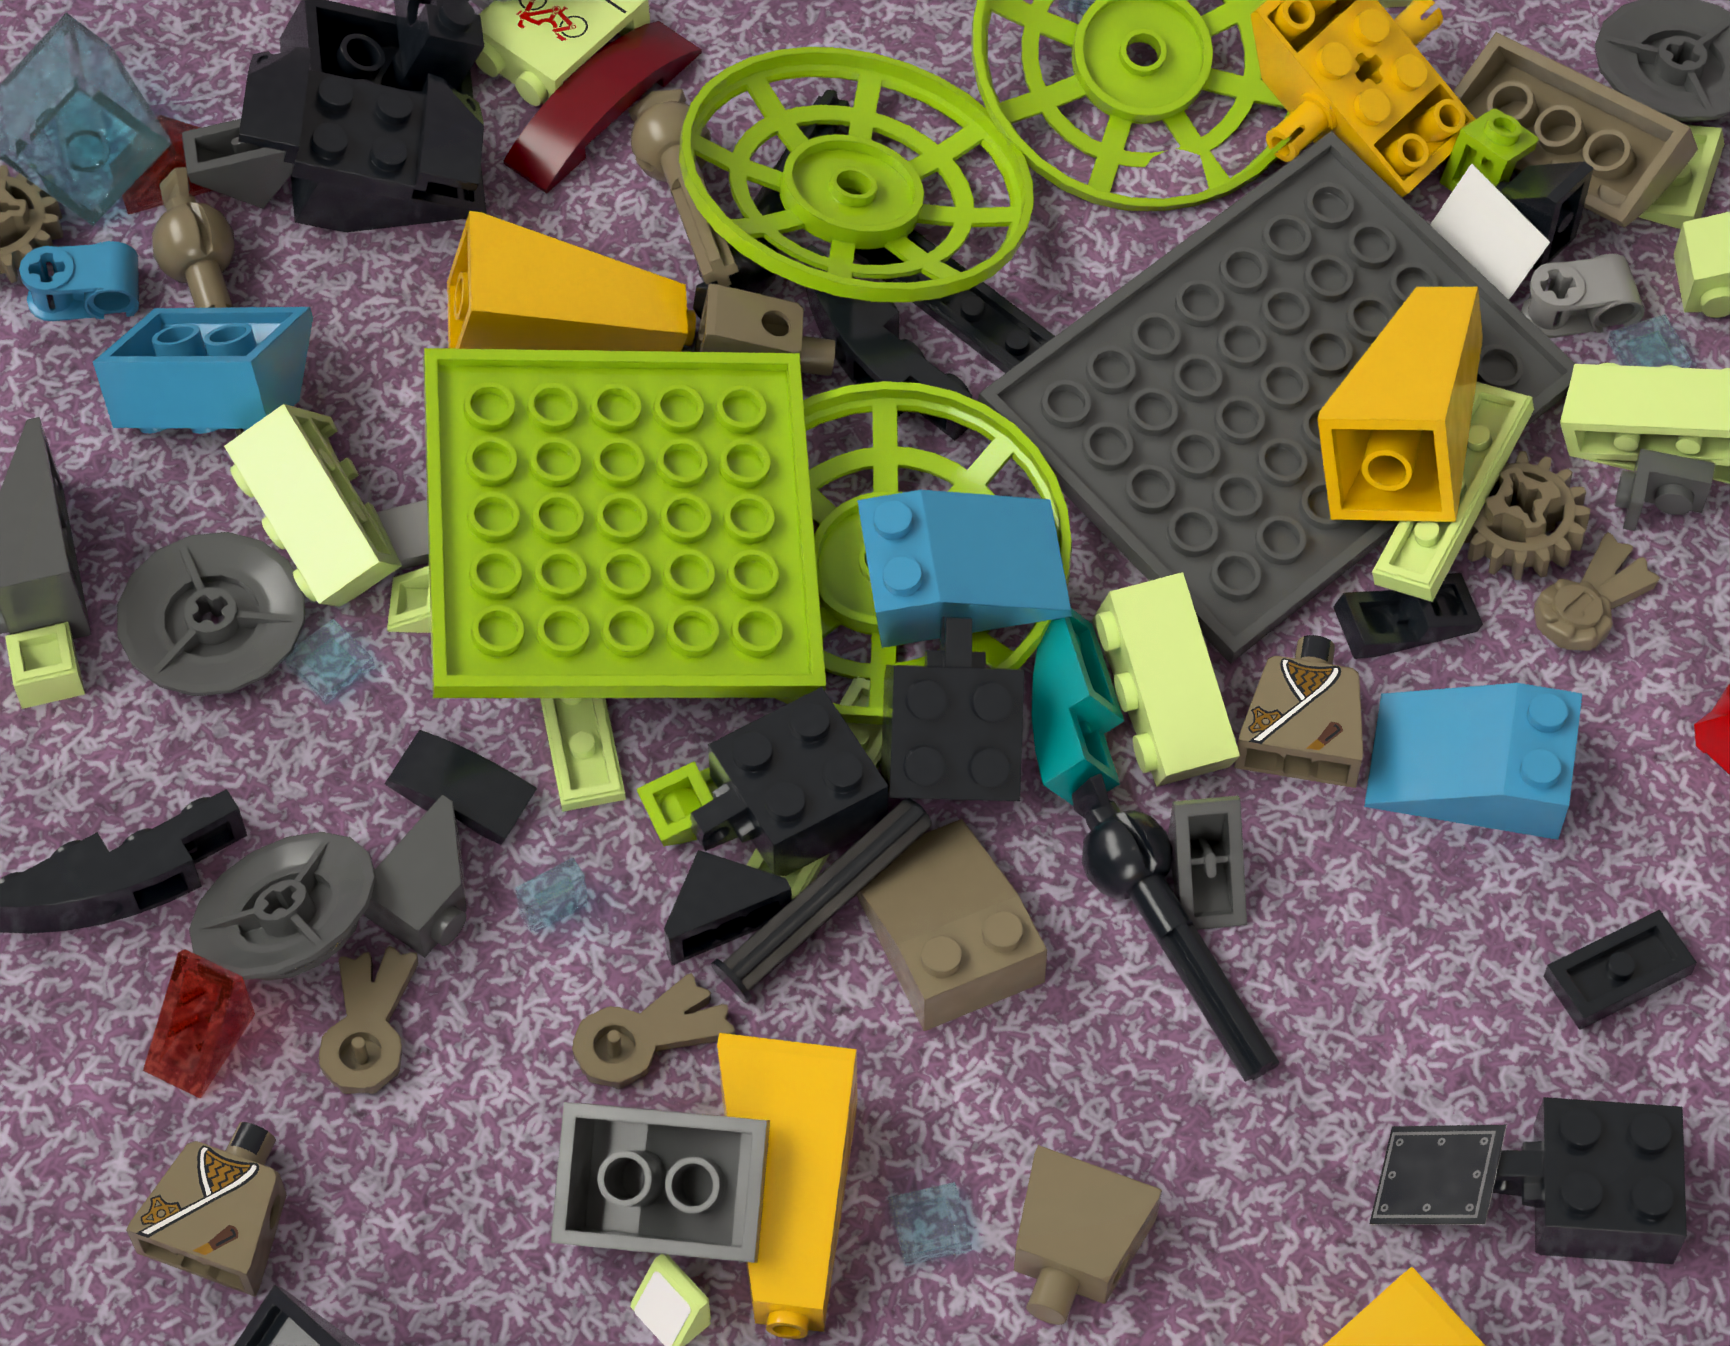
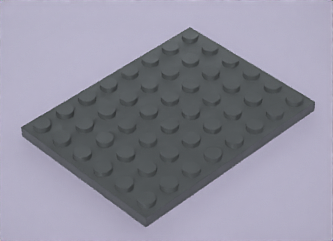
[978,131,1575,664]

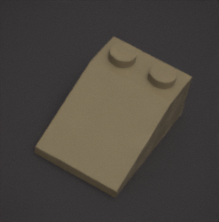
[856,819,1047,1031]

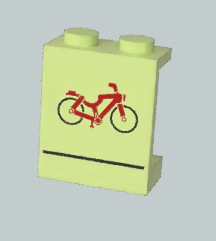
[475,0,650,106]

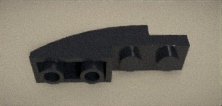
[804,244,972,441]
[0,789,248,934]

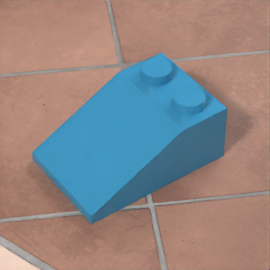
[857,490,1072,648]
[1364,683,1583,840]

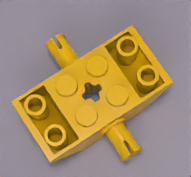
[1250,0,1476,197]

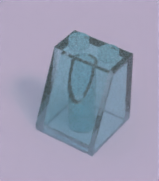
[0,12,171,226]

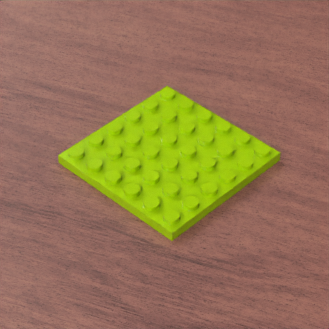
[423,348,826,698]

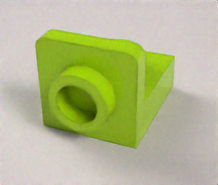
[1439,109,1539,191]

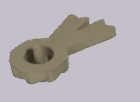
[1534,532,1660,651]
[319,946,418,1094]
[572,973,735,1089]

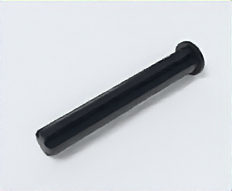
[711,798,932,1003]

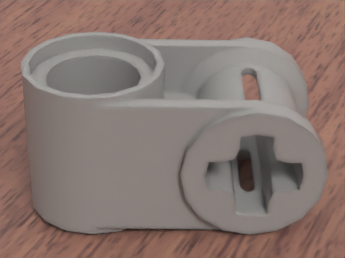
[1521,254,1645,338]

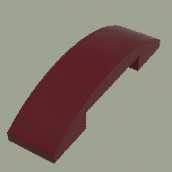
[503,21,702,194]

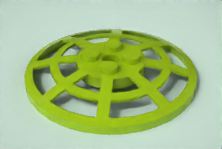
[971,0,1290,211]
[679,47,1034,302]
[776,381,1072,725]

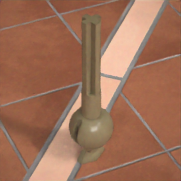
[628,89,739,287]
[152,167,244,437]

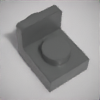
[1615,449,1715,531]

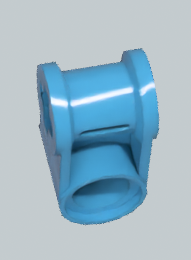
[19,241,139,321]

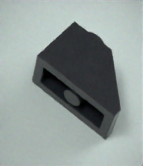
[1496,161,1594,270]

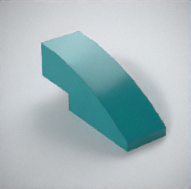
[1032,608,1125,806]

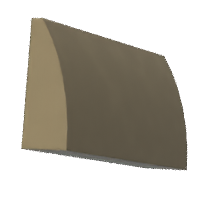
[1453,32,1698,228]

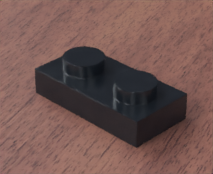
[1543,909,1697,1030]

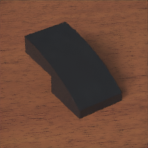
[1333,573,1483,659]
[384,730,537,845]

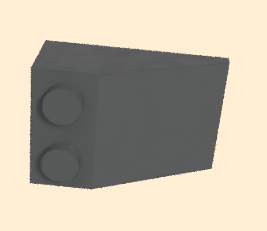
[0,417,92,639]
[550,1102,770,1263]

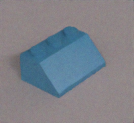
[93,307,313,434]

